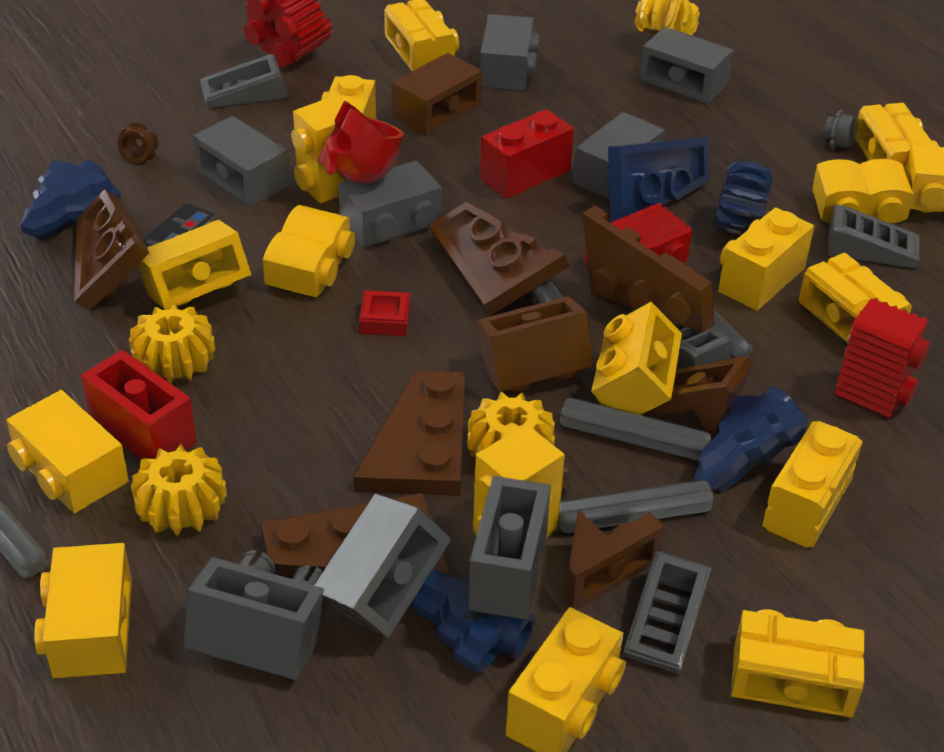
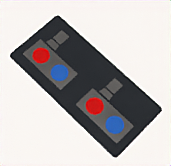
[142,203,216,248]

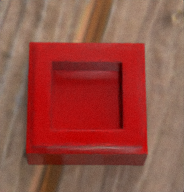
[359,290,411,336]

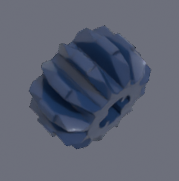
[715,160,773,237]

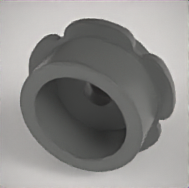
[824,110,856,150]

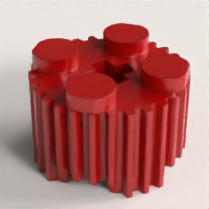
[243,0,333,67]

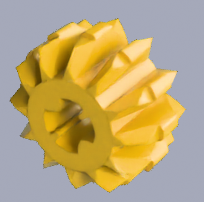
[634,0,700,37]
[129,303,215,384]
[467,392,555,458]
[131,444,227,537]

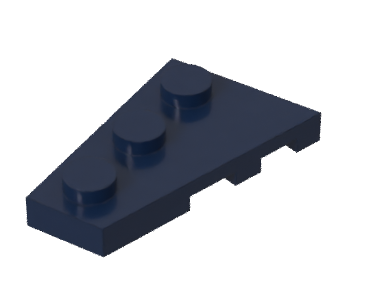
[608,137,710,222]

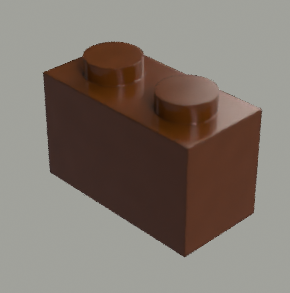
[392,53,482,136]
[477,296,594,392]

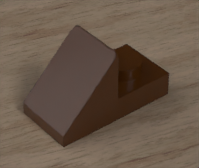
[651,356,752,439]
[565,510,665,610]

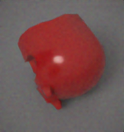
[318,100,404,184]

